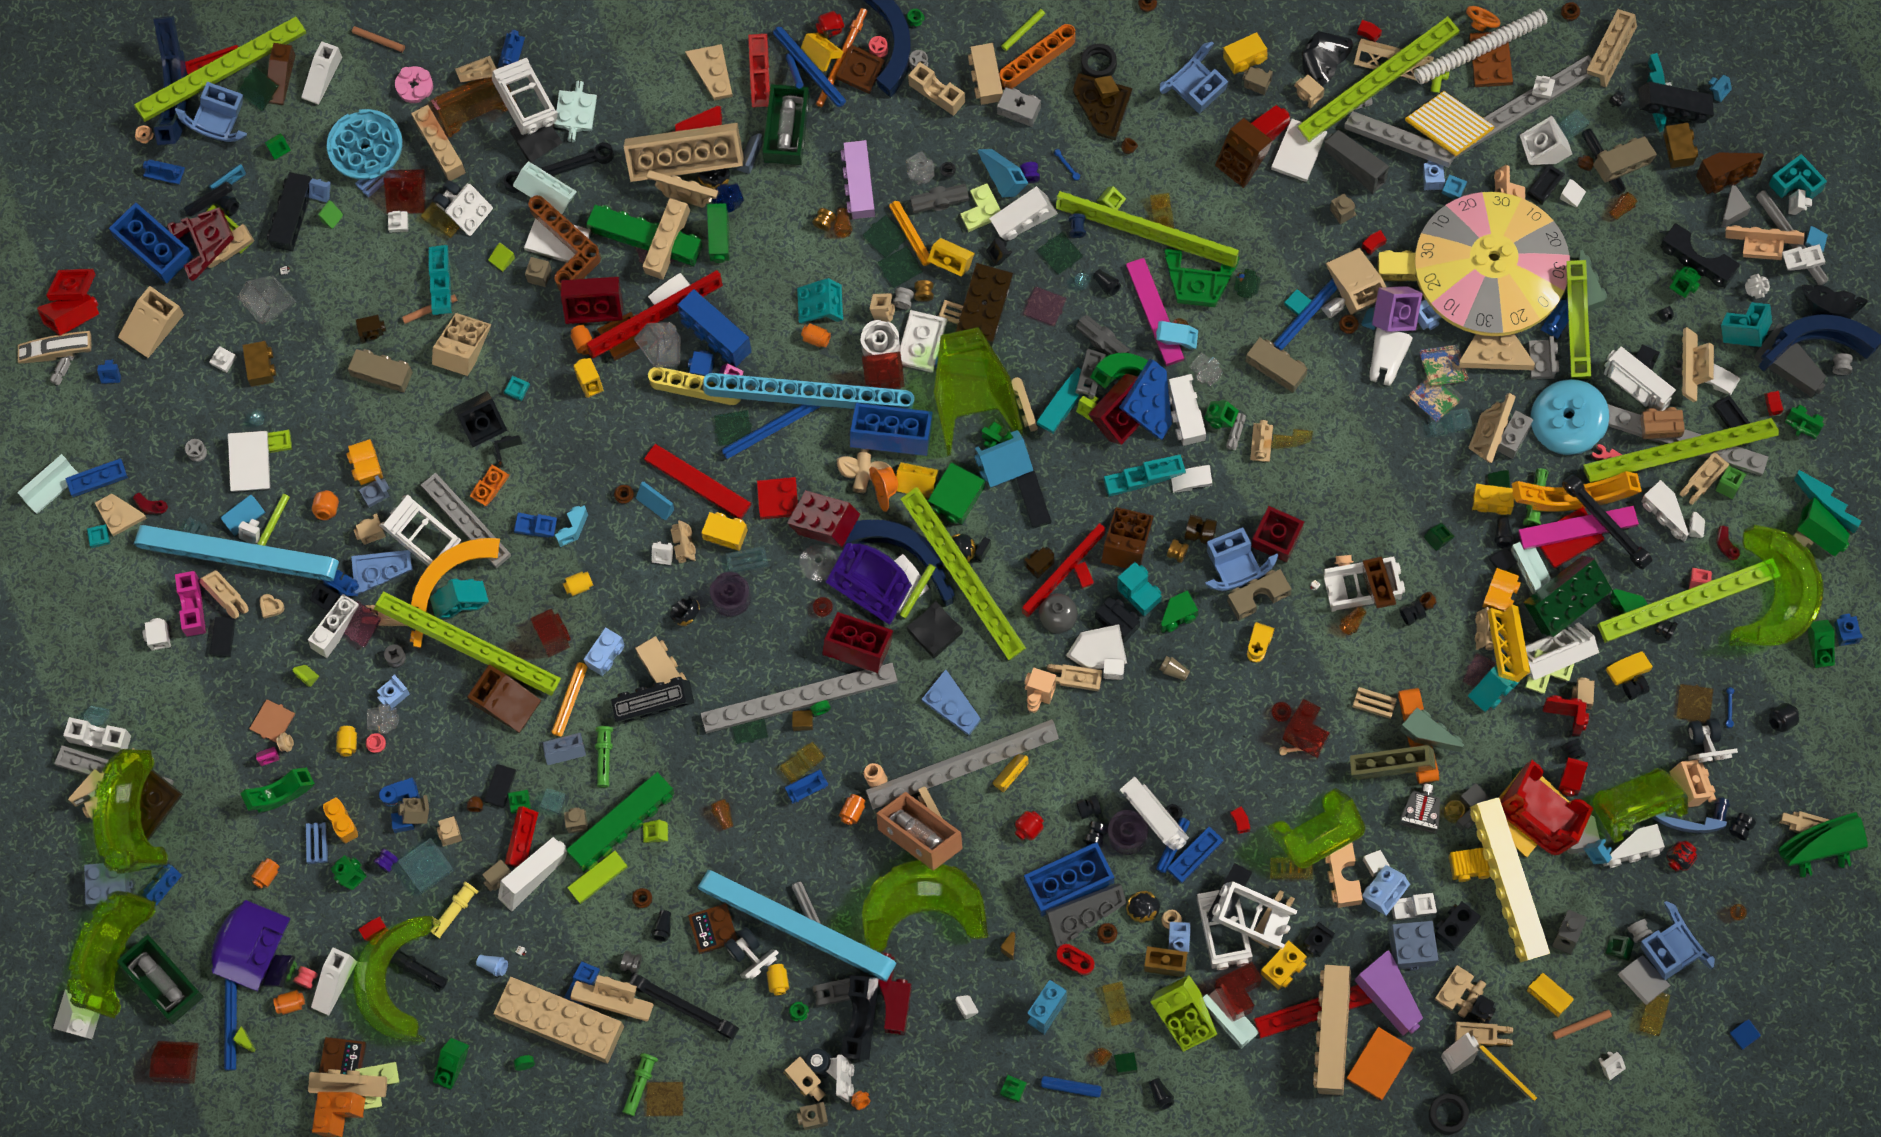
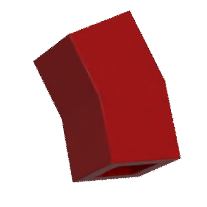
[1357,20,1382,42]
[1362,230,1387,255]
[1764,391,1783,416]
[1074,562,1094,589]
[1230,806,1250,834]
[358,916,386,941]

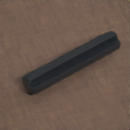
[184,181,233,216]

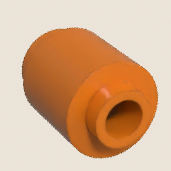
[801,323,831,348]
[571,325,593,355]
[839,794,865,825]
[251,858,280,889]
[273,990,305,1015]

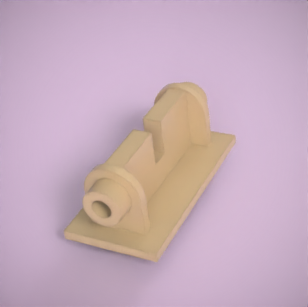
[1250,420,1273,462]
[671,520,696,563]
[1475,607,1496,650]

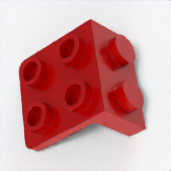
[1543,695,1589,736]

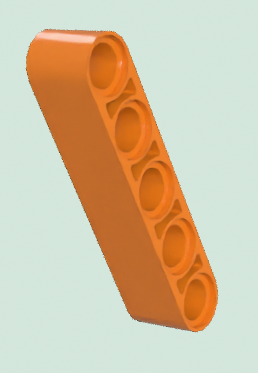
[999,24,1075,89]
[1398,688,1439,784]

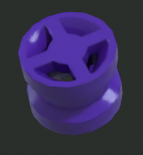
[1019,162,1040,184]
[373,848,399,873]

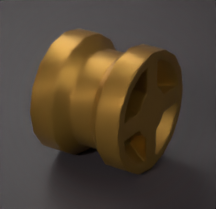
[812,208,836,231]
[914,280,934,301]
[1167,539,1189,563]

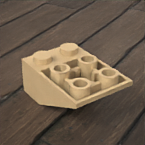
[1326,248,1386,315]
[118,286,184,358]
[432,313,491,376]

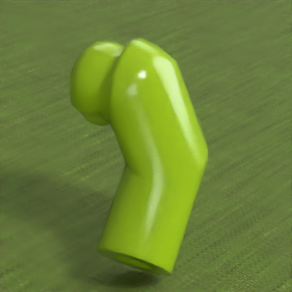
[1430,71,1449,93]

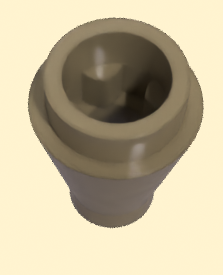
[1159,656,1190,681]

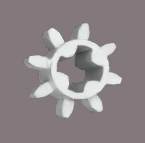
[1745,274,1770,299]

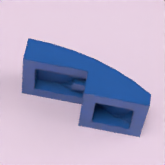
[514,512,557,537]
[564,962,600,1006]

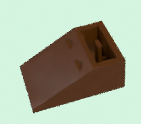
[1215,118,1273,188]
[1696,152,1764,195]
[1101,507,1154,568]
[467,665,541,733]

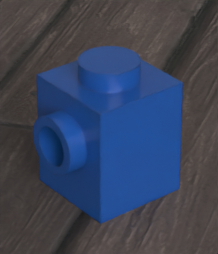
[688,350,714,376]

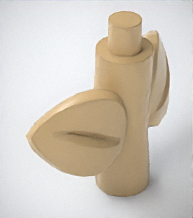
[837,448,892,493]

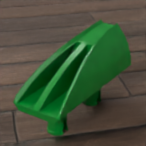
[1778,812,1868,878]

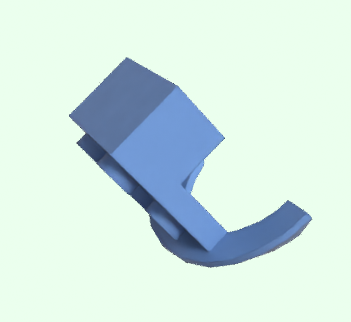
[1160,42,1228,114]
[175,82,247,142]
[1205,527,1278,591]
[1641,901,1715,980]

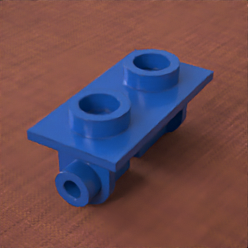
[498,30,525,68]
[143,159,185,185]
[1541,298,1569,339]
[322,569,359,597]
[785,769,828,804]
[142,864,182,906]

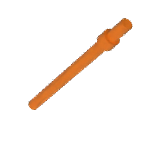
[816,8,867,107]

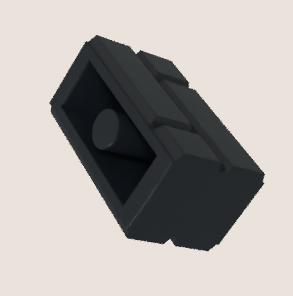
[1095,597,1140,643]

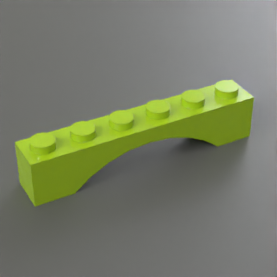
[1566,260,1591,379]

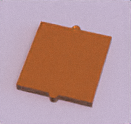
[1676,684,1713,722]
[645,1082,685,1116]

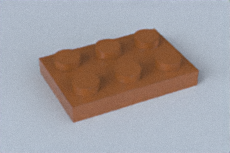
[1469,32,1513,87]

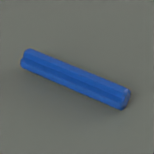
[1157,817,1190,873]
[1041,1076,1102,1098]

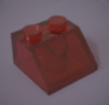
[384,169,426,214]
[862,352,905,390]
[149,1041,199,1084]

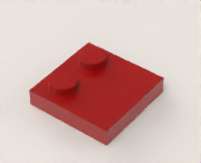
[46,269,96,301]
[757,477,798,520]

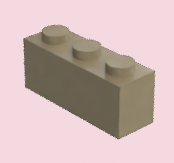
[1593,136,1657,183]
[1246,337,1308,393]
[348,349,413,393]

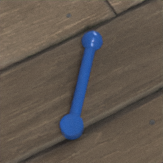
[1054,149,1080,181]
[1726,687,1734,728]

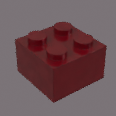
[1251,506,1305,563]

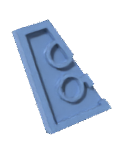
[351,550,413,595]
[922,670,981,736]

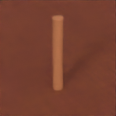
[352,26,405,53]
[402,294,458,324]
[1552,1009,1612,1040]

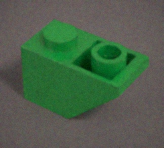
[1610,589,1648,615]
[1161,590,1198,633]
[1808,620,1835,668]
[433,1038,469,1090]

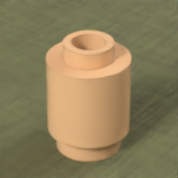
[864,763,887,788]

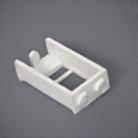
[492,58,558,135]
[1604,347,1676,411]
[379,495,461,566]
[1323,557,1405,612]
[1526,622,1599,680]
[1120,777,1189,851]
[1212,881,1297,950]
[1197,890,1253,970]

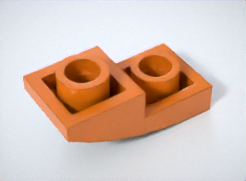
[470,465,509,506]

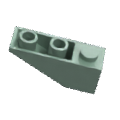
[1578,250,1607,312]
[1400,708,1464,753]

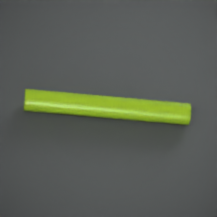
[1001,9,1045,51]
[257,494,290,546]
[900,564,936,618]

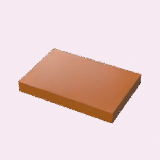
[1347,1027,1414,1101]

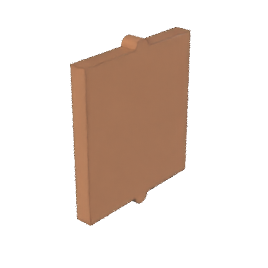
[249,700,295,743]

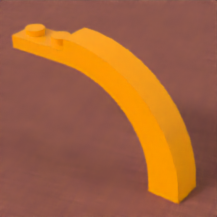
[1511,471,1642,512]
[410,538,500,648]

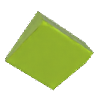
[1097,186,1126,210]
[488,243,515,272]
[292,665,319,687]
[643,820,668,843]
[233,1026,256,1053]

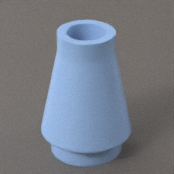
[476,954,508,977]

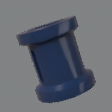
[1069,214,1086,238]

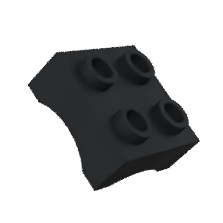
[509,110,563,163]
[907,601,963,658]

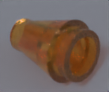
[1609,192,1638,220]
[833,208,852,238]
[1339,606,1367,635]
[711,799,734,830]

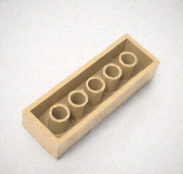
[624,123,744,182]
[1313,965,1351,1095]
[494,977,624,1064]

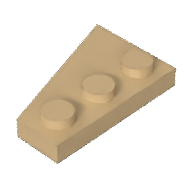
[685,44,733,101]

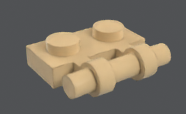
[1435,965,1486,1018]

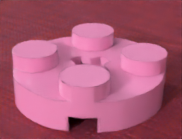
[395,66,433,103]

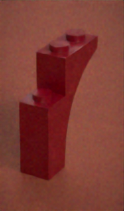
[871,952,912,1035]

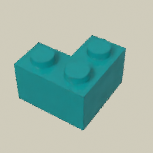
[1769,154,1827,199]
[1721,302,1772,347]
[1117,562,1162,616]
[429,578,489,619]
[1468,664,1520,712]

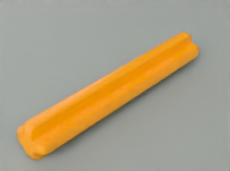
[889,201,930,266]
[551,662,588,737]

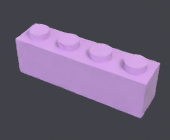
[841,140,875,219]

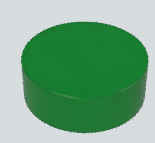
[810,700,831,716]
[513,1055,535,1071]

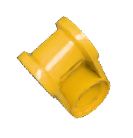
[1247,622,1275,663]

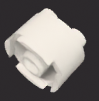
[861,320,900,365]

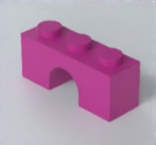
[175,571,206,637]

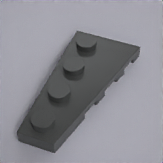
[1045,883,1126,949]

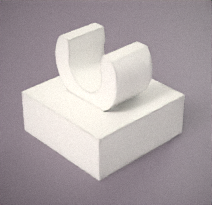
[1532,76,1555,100]
[1788,189,1812,215]
[388,211,408,233]
[210,346,237,373]
[238,519,260,544]
[652,542,673,565]
[1599,1052,1626,1080]

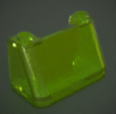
[1593,768,1688,843]
[1267,788,1365,868]

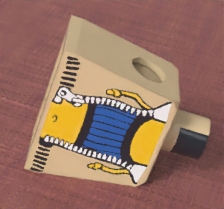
[783,1057,826,1103]

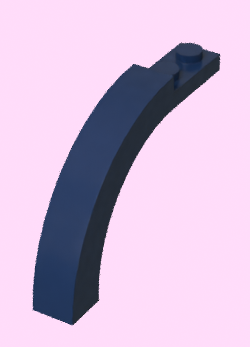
[863,0,911,98]
[153,16,187,145]
[1758,315,1881,371]
[844,520,955,607]

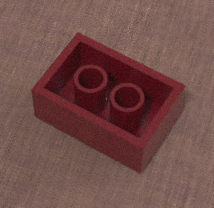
[561,277,623,324]
[1088,374,1140,445]
[787,490,860,547]
[822,612,893,673]

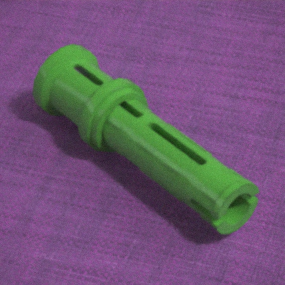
[1523,468,1549,527]
[595,726,613,788]
[622,1053,658,1116]

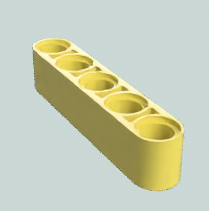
[648,367,741,405]

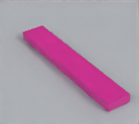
[1126,258,1184,366]
[1518,506,1639,550]

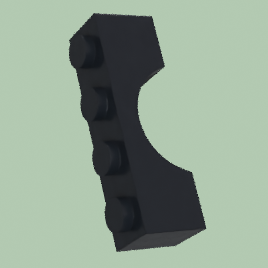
[1660,223,1740,289]
[841,975,879,1060]

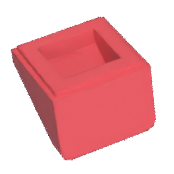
[1689,568,1712,589]

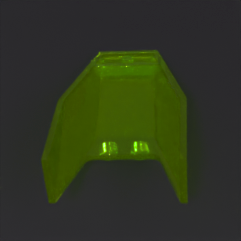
[934,327,1023,456]

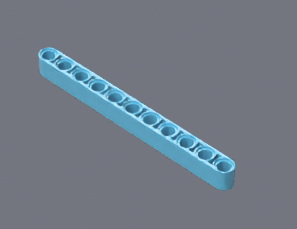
[703,373,914,409]
[134,525,339,581]
[698,870,897,982]

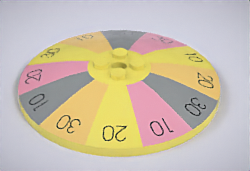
[1415,192,1570,336]

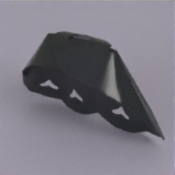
[1302,31,1353,86]
[1802,285,1868,319]

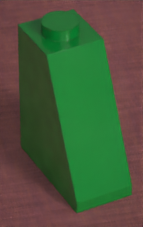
[707,203,730,263]
[1797,497,1850,557]

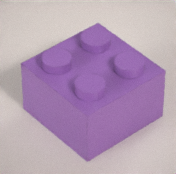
[1372,287,1423,332]

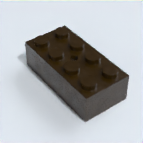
[954,263,1013,350]

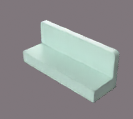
[513,161,577,214]
[17,454,78,514]
[1511,542,1552,595]
[1203,988,1259,1049]

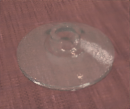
[799,544,838,582]

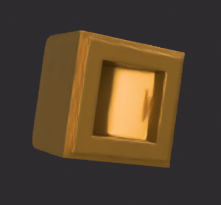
[1094,76,1120,100]
[792,710,813,731]
[1001,932,1015,960]

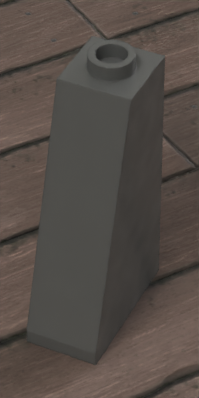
[1324,130,1389,194]
[1754,323,1826,398]

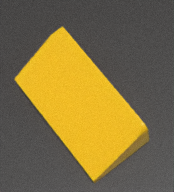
[993,754,1028,792]

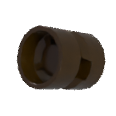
[1185,514,1217,544]

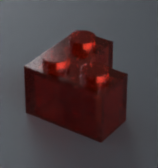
[530,608,571,657]
[1282,699,1330,758]
[1214,962,1262,1021]

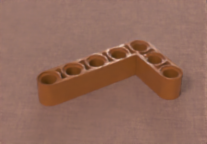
[528,195,601,291]

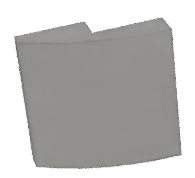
[1618,955,1671,1005]

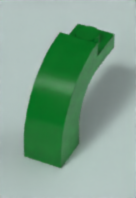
[1090,353,1148,389]
[240,767,315,813]

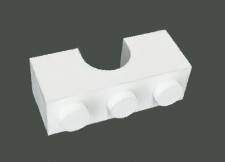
[63,717,131,754]

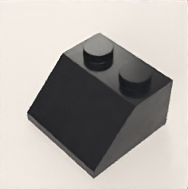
[453,391,508,447]

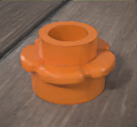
[851,1091,870,1110]

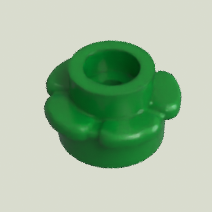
[906,9,925,27]
[789,1002,809,1021]

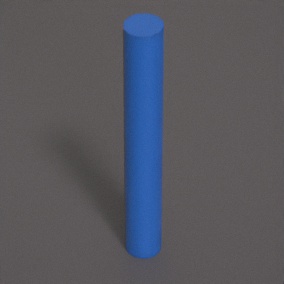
[785,53,803,89]

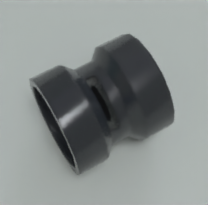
[1399,600,1426,626]
[1622,675,1650,700]
[1076,795,1101,820]
[1728,813,1756,841]
[1083,821,1108,848]

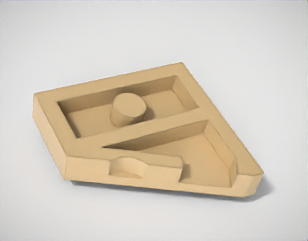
[455,56,496,82]
[95,494,147,537]

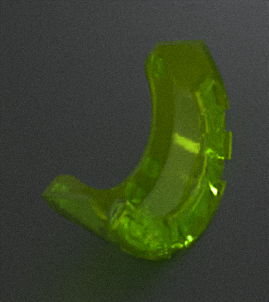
[1729,525,1824,646]
[92,749,168,874]
[862,860,988,953]
[67,891,156,1019]
[353,916,441,1042]

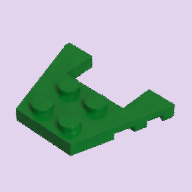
[1165,249,1239,307]

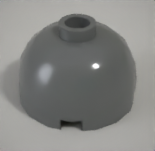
[1038,593,1078,634]

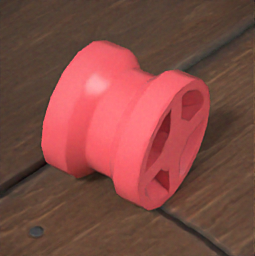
[869,36,888,59]
[293,966,318,989]

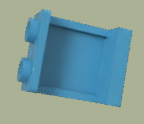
[974,430,1033,488]
[1027,980,1067,1035]

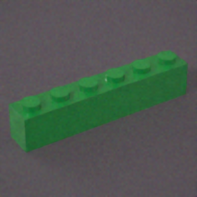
[586,205,702,266]
[566,772,674,872]

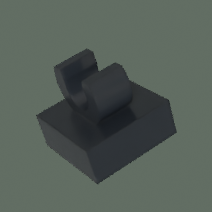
[986,238,1012,266]

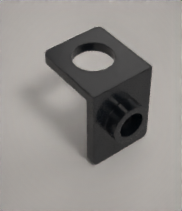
[494,435,522,467]

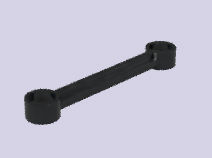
[504,142,614,193]
[1562,475,1653,570]
[627,973,739,1040]

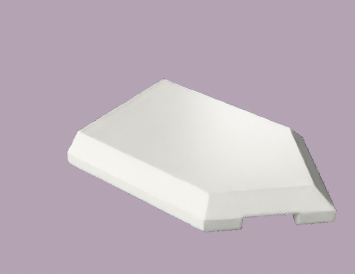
[1066,625,1127,670]

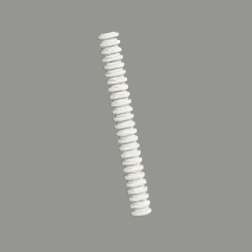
[1414,9,1547,85]

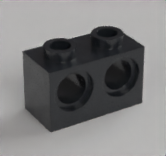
[1435,901,1481,951]

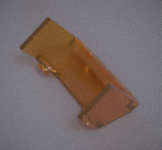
[431,77,518,138]

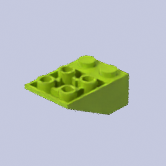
[1150,975,1217,1052]

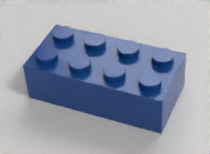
[109,202,193,284]
[678,289,752,367]
[850,403,933,456]
[1024,842,1115,917]

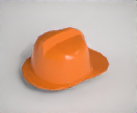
[869,467,898,512]

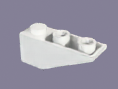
[301,41,342,105]
[1641,480,1689,542]
[308,594,359,658]
[1603,824,1665,868]
[311,948,357,1016]
[1441,1033,1479,1074]

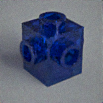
[712,183,744,213]

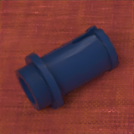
[1713,798,1730,821]

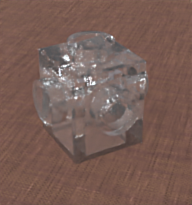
[906,151,935,186]
[1189,352,1223,386]
[367,704,399,734]

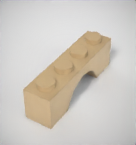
[411,105,466,181]
[642,198,690,280]

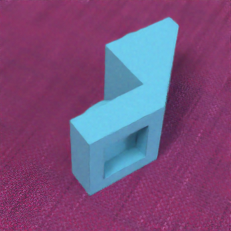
[1156,321,1198,349]
[555,505,588,547]

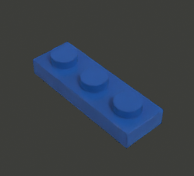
[65,458,128,497]
[1167,827,1224,884]

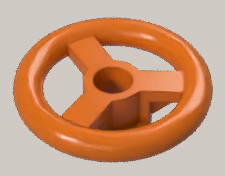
[1466,6,1501,31]

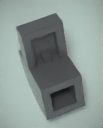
[1456,783,1489,831]

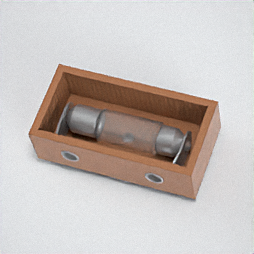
[876,792,963,871]

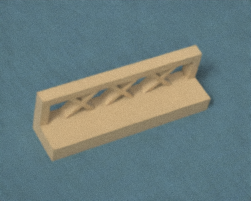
[1587,9,1637,87]
[1354,38,1434,83]

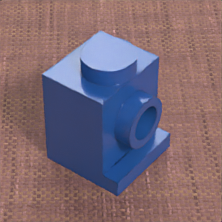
[1834,614,1863,646]

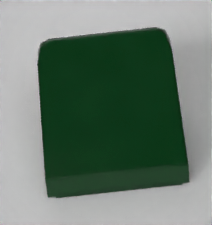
[1488,470,1510,488]
[1424,523,1455,551]
[1605,935,1634,961]
[1114,1052,1138,1076]

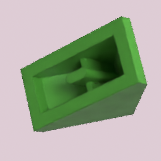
[1715,465,1746,499]

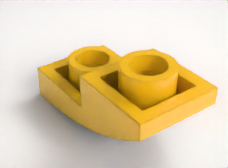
[1605,651,1653,685]

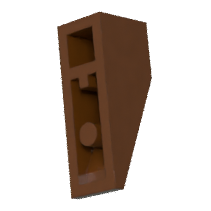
[265,43,296,105]
[1363,557,1396,608]

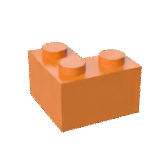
[312,1092,366,1137]

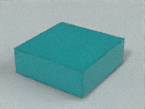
[1284,289,1311,316]
[504,376,530,401]
[87,524,110,548]

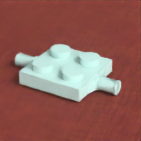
[554,81,597,142]

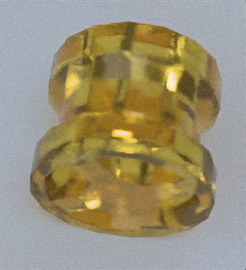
[1444,800,1465,823]

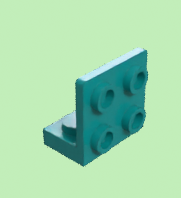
[797,278,843,324]

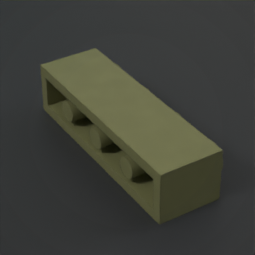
[1350,745,1436,780]

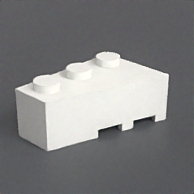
[989,186,1058,241]
[1168,374,1206,446]

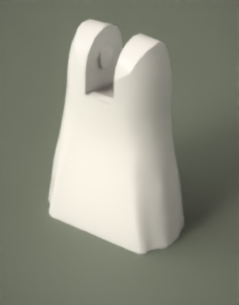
[1370,327,1413,386]

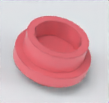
[366,733,386,753]

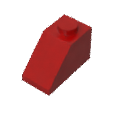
[1558,757,1588,797]

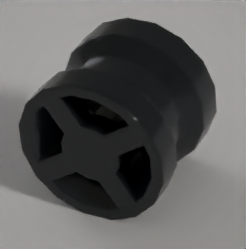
[1655,620,1678,641]
[1561,739,1586,759]

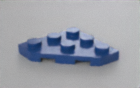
[1119,359,1172,440]

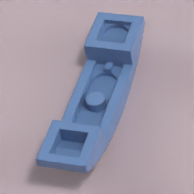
[1644,804,1727,833]

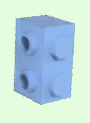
[584,627,624,676]
[1362,865,1410,916]

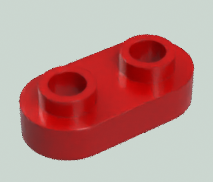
[1056,944,1095,976]

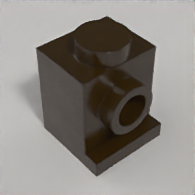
[356,314,386,344]
[1024,547,1055,579]

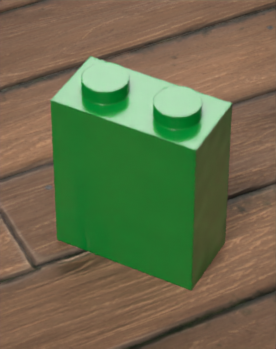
[928,463,985,525]

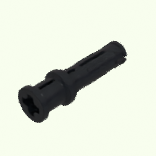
[388,947,448,991]

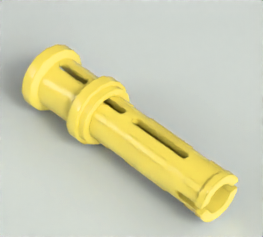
[430,881,479,939]

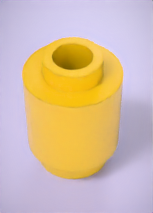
[563,571,593,596]
[336,726,357,757]
[766,964,789,996]

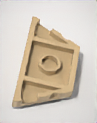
[647,170,718,208]
[1459,334,1535,370]
[1469,393,1515,463]

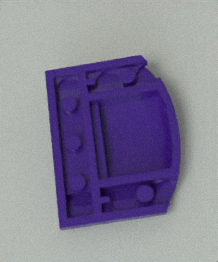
[826,543,912,625]
[211,900,291,992]

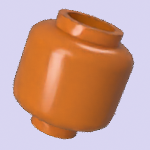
[311,490,339,520]

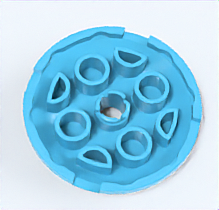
[327,109,403,180]
[1531,379,1610,455]

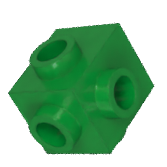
[1669,266,1701,298]
[1204,400,1239,429]
[331,855,367,890]

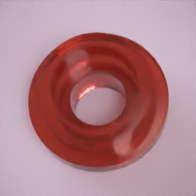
[813,597,833,617]
[1271,702,1291,722]

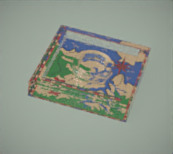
[1419,345,1468,386]
[1408,379,1463,422]

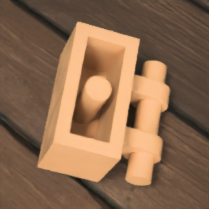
[1024,668,1056,713]
[1669,760,1716,808]

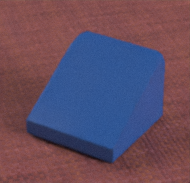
[391,812,414,833]
[1730,1019,1761,1050]

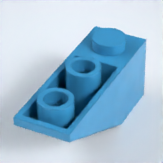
[977,149,1028,197]

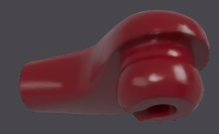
[133,492,168,514]
[1716,526,1740,560]

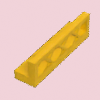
[1487,605,1530,682]

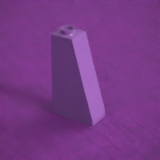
[1354,950,1423,1036]

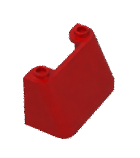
[1500,760,1593,855]

